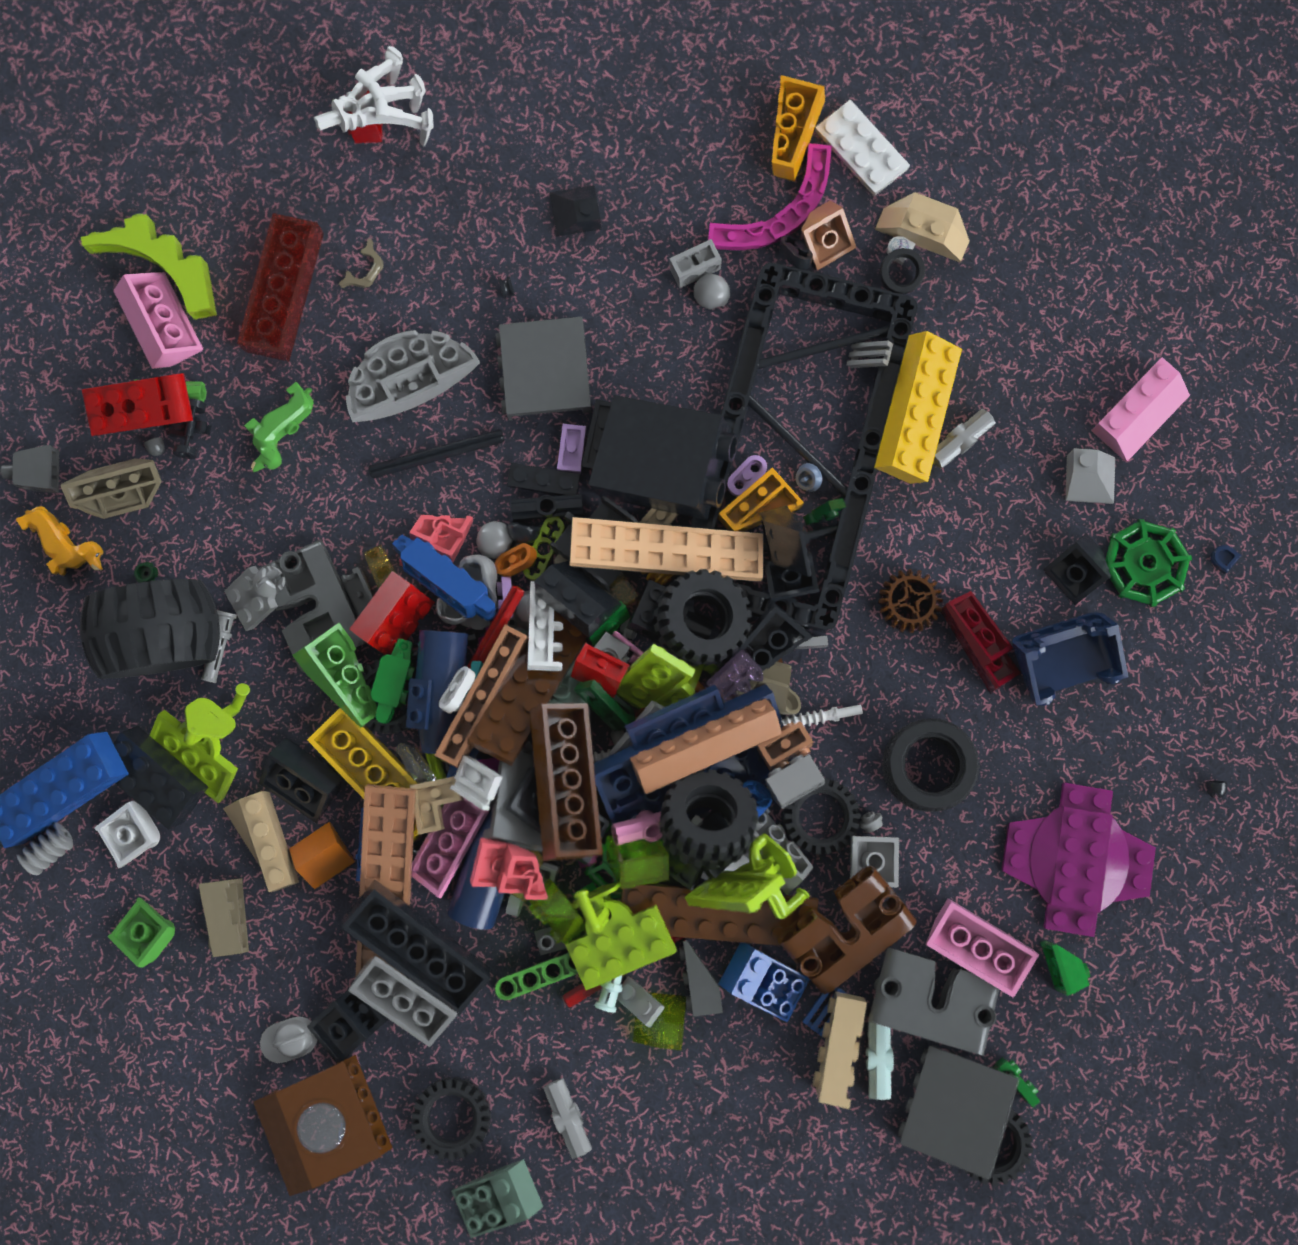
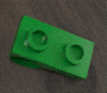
[992,1057,1041,1108]

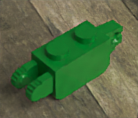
[371,639,416,724]

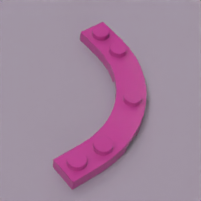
[708,144,832,250]

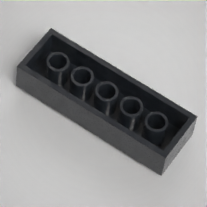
[341,880,491,1016]

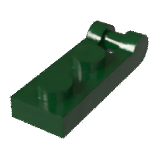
[574,679,636,731]

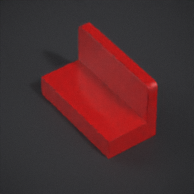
[570,643,629,697]

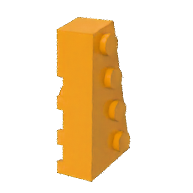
[772,75,825,181]

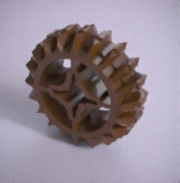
[878,569,943,633]

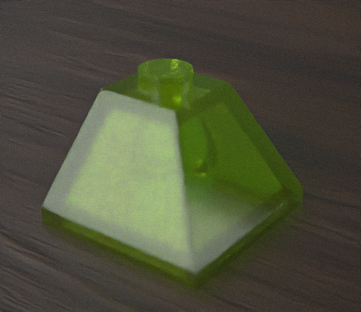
[633,992,686,1050]

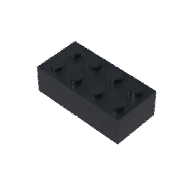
[113,726,208,830]

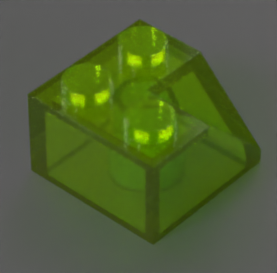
[606,836,669,889]
[528,879,586,945]

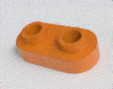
[495,543,537,577]

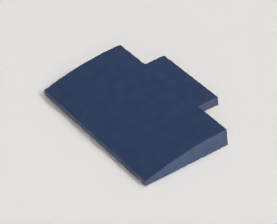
[594,684,794,851]

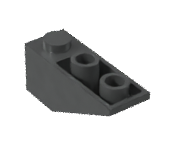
[679,939,723,1017]

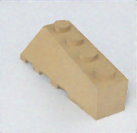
[223,791,299,892]

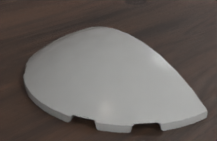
[346,330,480,422]

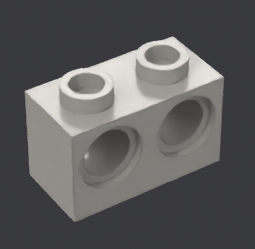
[669,239,722,289]

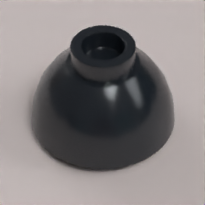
[508,521,541,547]

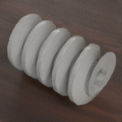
[17,822,73,876]

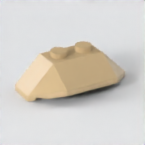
[875,192,969,263]

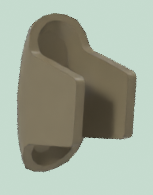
[734,662,801,715]

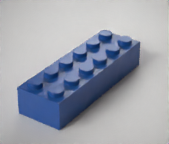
[0,732,129,848]

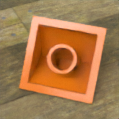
[289,822,356,889]

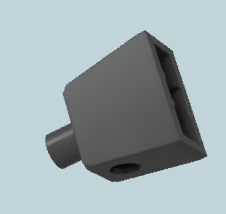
[1,445,59,493]

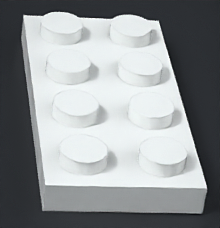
[815,100,910,196]

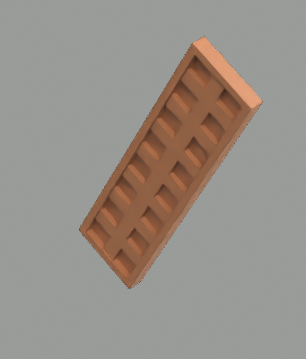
[356,785,416,977]

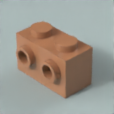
[757,721,813,771]

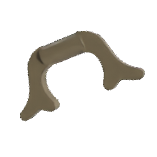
[339,239,384,288]

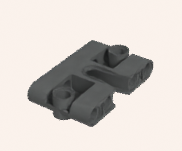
[258,539,367,673]
[868,948,999,1056]

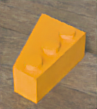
[718,467,804,532]

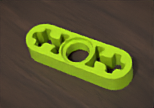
[523,517,565,581]

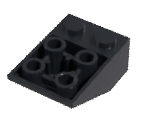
[759,506,813,576]

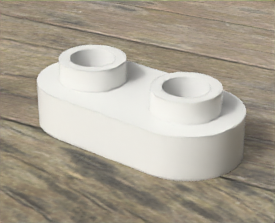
[439,666,475,713]

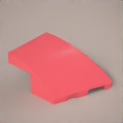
[399,515,473,566]
[470,838,548,900]

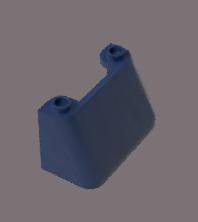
[1012,612,1128,706]

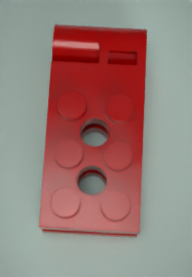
[81,373,193,436]

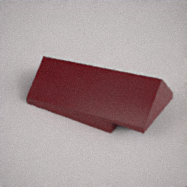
[941,591,1021,694]

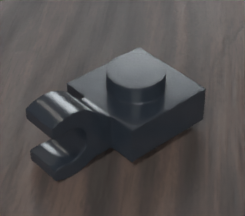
[167,416,212,440]

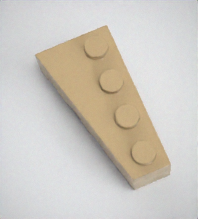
[812,991,867,1109]

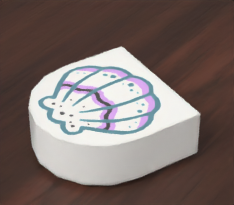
[887,236,915,265]

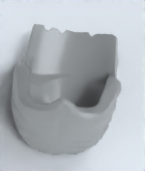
[459,555,498,630]

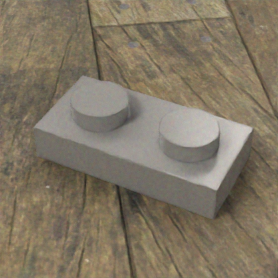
[617,976,665,1027]

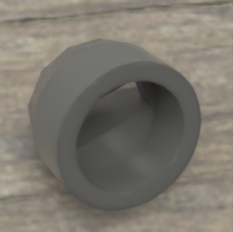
[144,437,165,456]

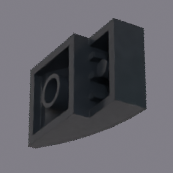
[307,989,389,1064]

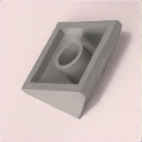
[850,836,899,887]

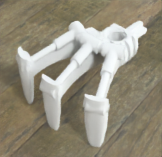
[314,46,433,146]

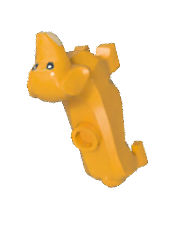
[16,506,103,576]

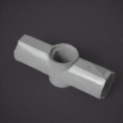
[933,408,996,469]
[543,1078,592,1159]

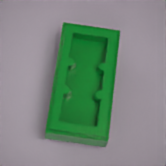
[587,601,631,647]

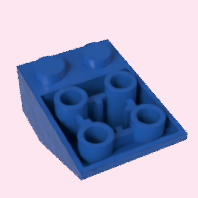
[718,942,810,1022]

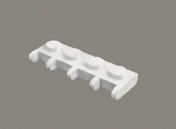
[528,581,563,671]

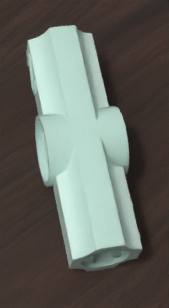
[866,1021,894,1100]

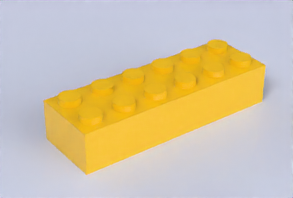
[874,331,962,484]
[307,708,443,843]

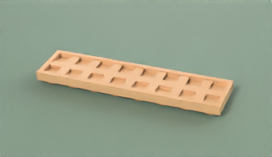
[569,517,763,582]

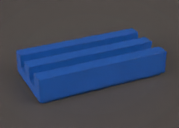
[802,987,847,1037]

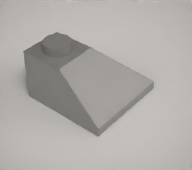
[1066,448,1115,504]

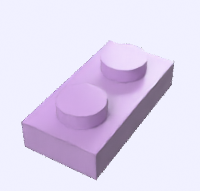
[557,424,587,474]

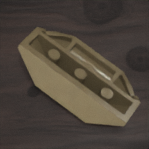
[60,459,162,519]

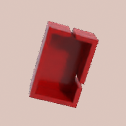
[349,571,435,655]

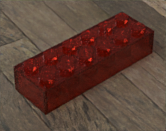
[237,213,324,362]

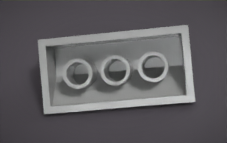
[348,956,457,1047]

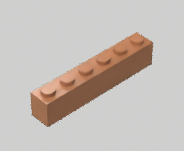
[435,625,529,769]
[630,699,782,794]

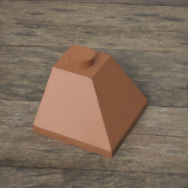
[801,200,857,270]

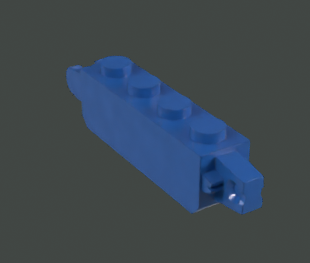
[392,535,497,622]

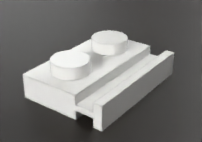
[450,755,502,810]

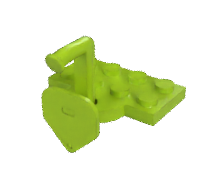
[616,644,718,712]
[149,683,250,803]
[685,833,810,919]
[566,882,677,990]

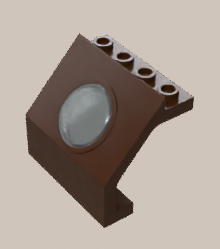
[253,1055,393,1196]

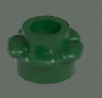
[134,562,158,583]

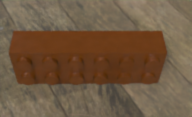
[530,703,602,861]

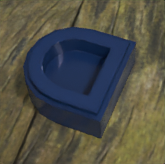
[1210,545,1242,574]

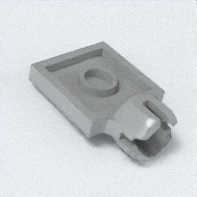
[224,566,285,631]

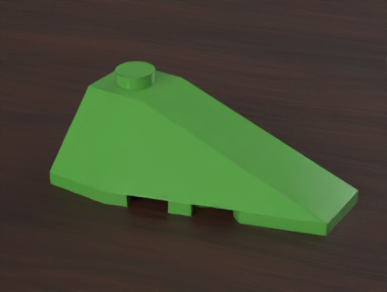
[292,623,377,728]

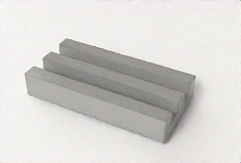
[847,341,893,368]

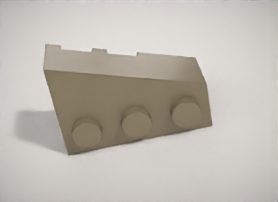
[198,878,249,957]

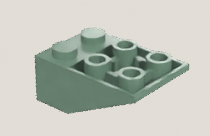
[452,1159,543,1238]

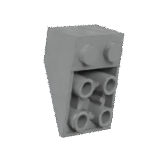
[766,754,825,809]

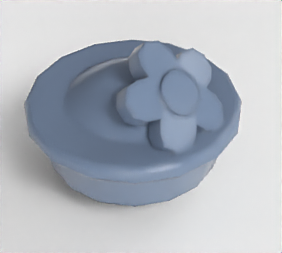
[796,463,822,492]

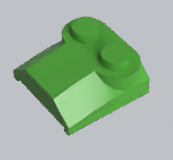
[107,897,175,968]

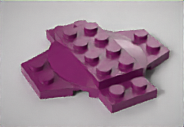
[1001,783,1156,937]

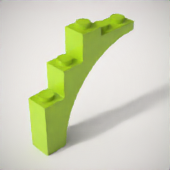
[81,214,217,320]

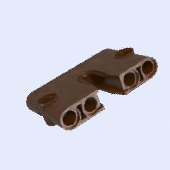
[777,865,917,994]

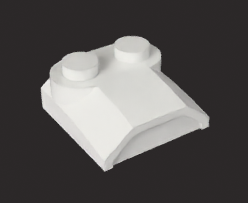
[95,801,160,869]

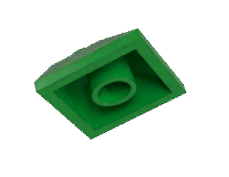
[1040,941,1090,996]

